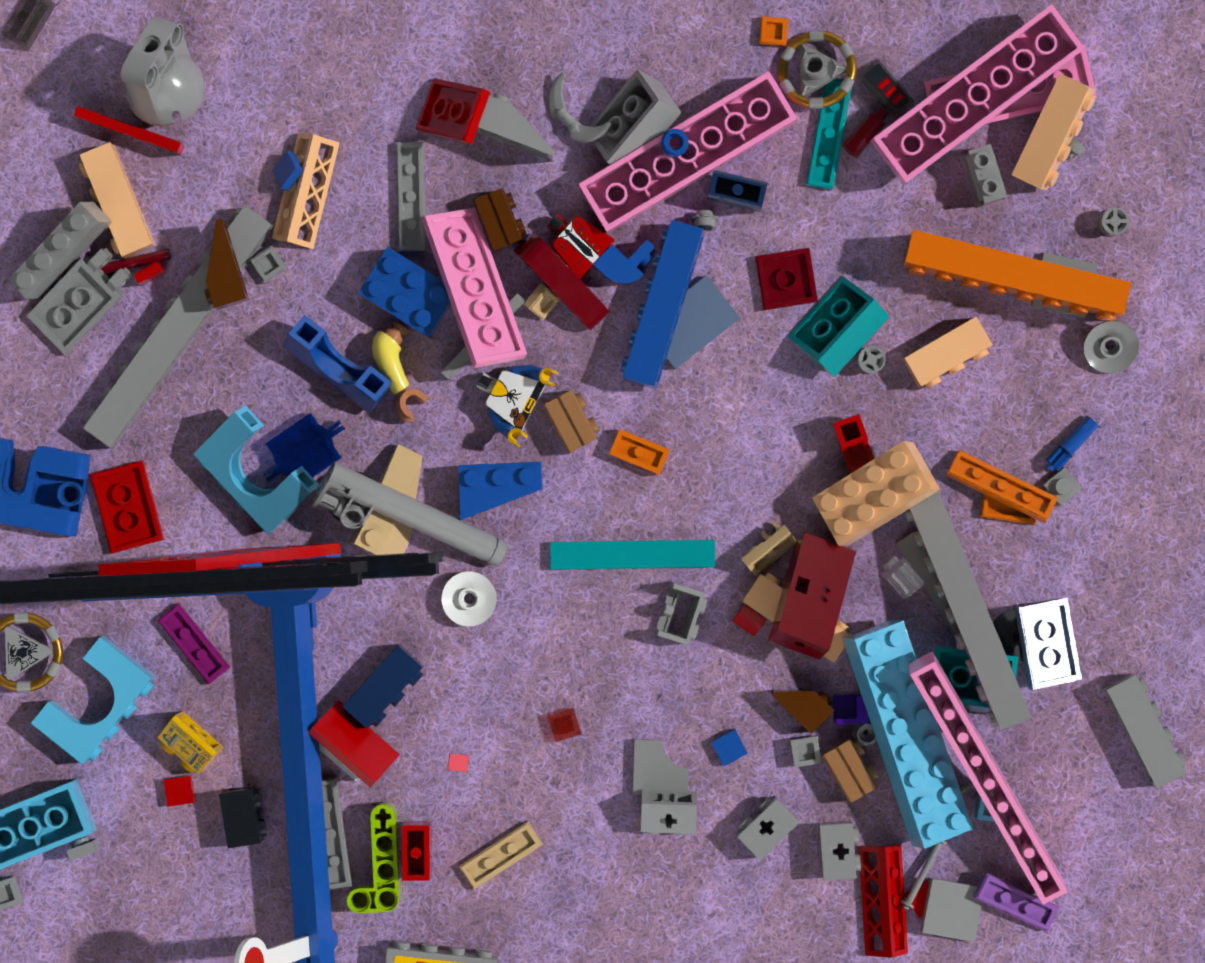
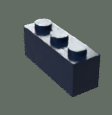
[343,644,424,729]

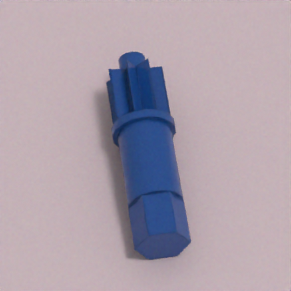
[1045,415,1099,472]

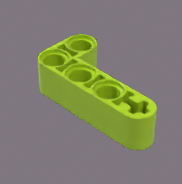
[347,802,401,913]

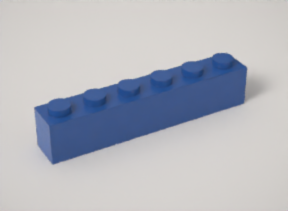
[620,220,705,390]

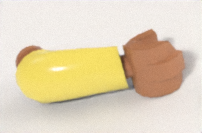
[371,321,429,423]

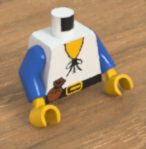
[476,365,559,448]

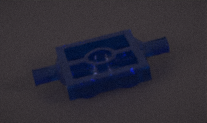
[262,413,345,482]

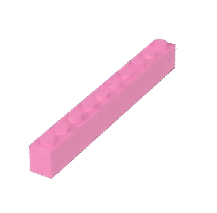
[908,652,1067,905]

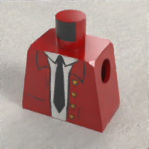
[547,214,615,280]

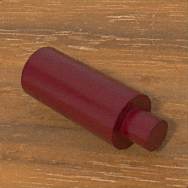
[842,107,888,159]

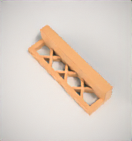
[272,132,340,249]

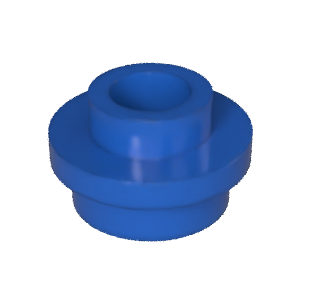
[661,129,689,157]

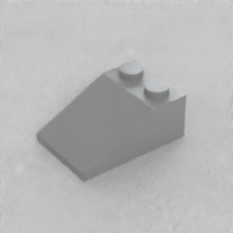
[591,69,681,164]
[476,93,555,161]

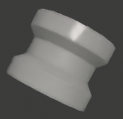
[1098,207,1129,237]
[857,346,886,374]

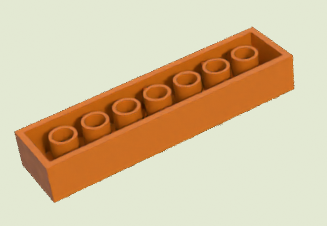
[903,230,1132,322]

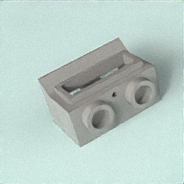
[960,144,1007,208]
[654,581,707,646]

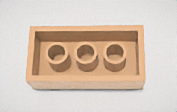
[812,441,940,546]

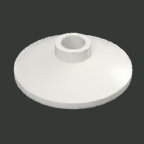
[442,571,497,626]

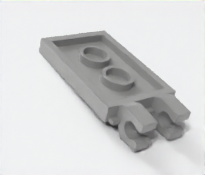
[27,248,134,355]

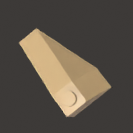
[349,444,422,555]

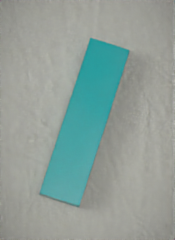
[806,79,852,190]

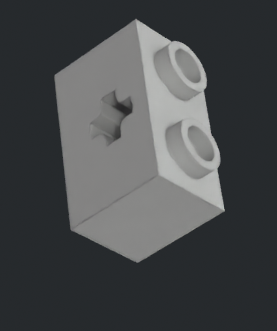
[641,789,697,836]
[736,796,800,860]
[818,820,861,881]

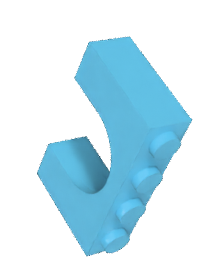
[194,405,319,535]
[31,636,155,765]

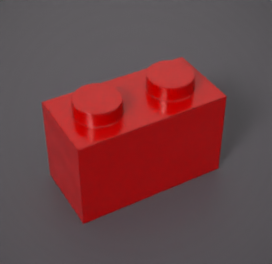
[402,821,432,881]

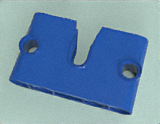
[0,438,92,537]

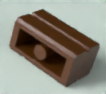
[472,188,527,253]

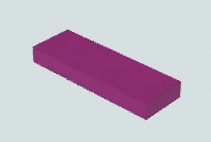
[157,603,231,685]

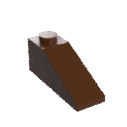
[204,219,250,310]

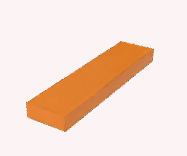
[946,449,1058,524]

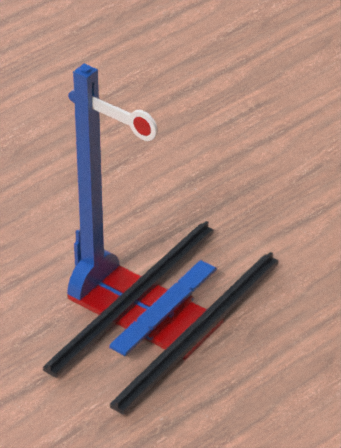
[0,543,444,963]

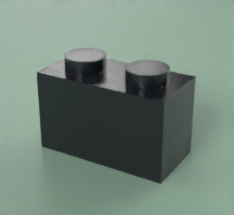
[219,786,267,848]

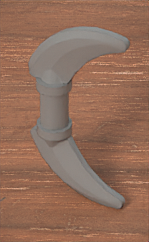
[548,73,612,143]

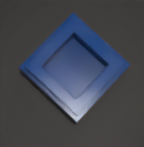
[273,151,303,191]
[711,729,748,766]

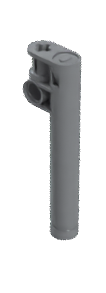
[311,462,508,566]

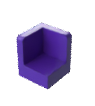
[833,695,868,725]

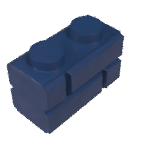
[707,170,768,212]

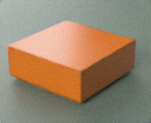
[759,16,789,47]

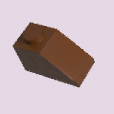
[771,689,834,734]

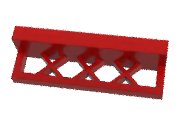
[858,843,908,958]

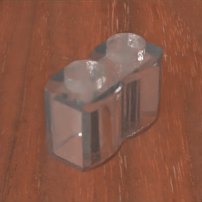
[880,555,925,600]

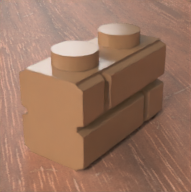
[543,390,600,454]
[821,737,879,803]

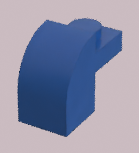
[593,240,655,285]

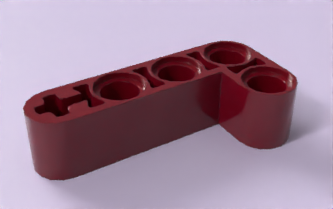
[514,232,610,331]

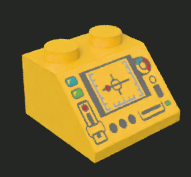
[157,711,224,774]

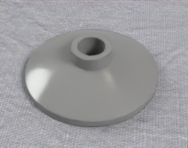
[1083,320,1139,373]

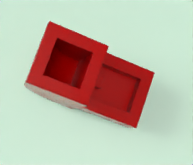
[832,414,874,474]

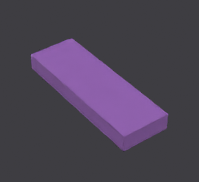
[973,872,1059,932]

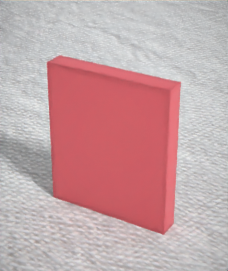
[448,754,469,772]

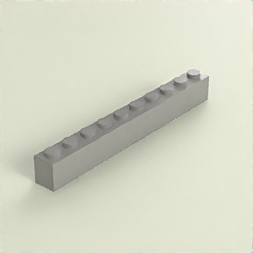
[83,205,274,448]
[903,461,1032,732]

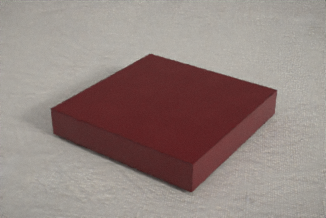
[755,248,818,311]

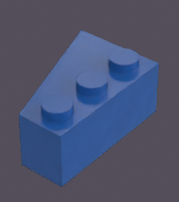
[458,462,543,520]

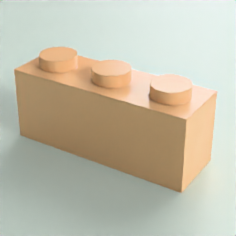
[902,317,993,389]

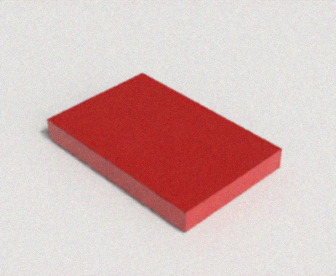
[415,78,490,144]
[90,460,165,554]
[308,700,400,788]

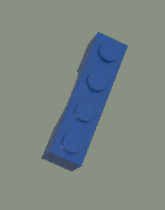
[283,315,392,414]

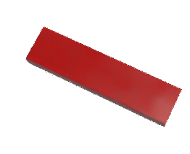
[74,106,184,155]

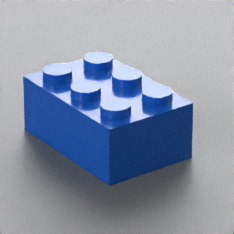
[358,247,451,338]

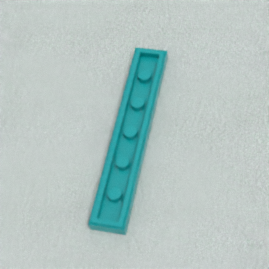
[550,540,715,570]

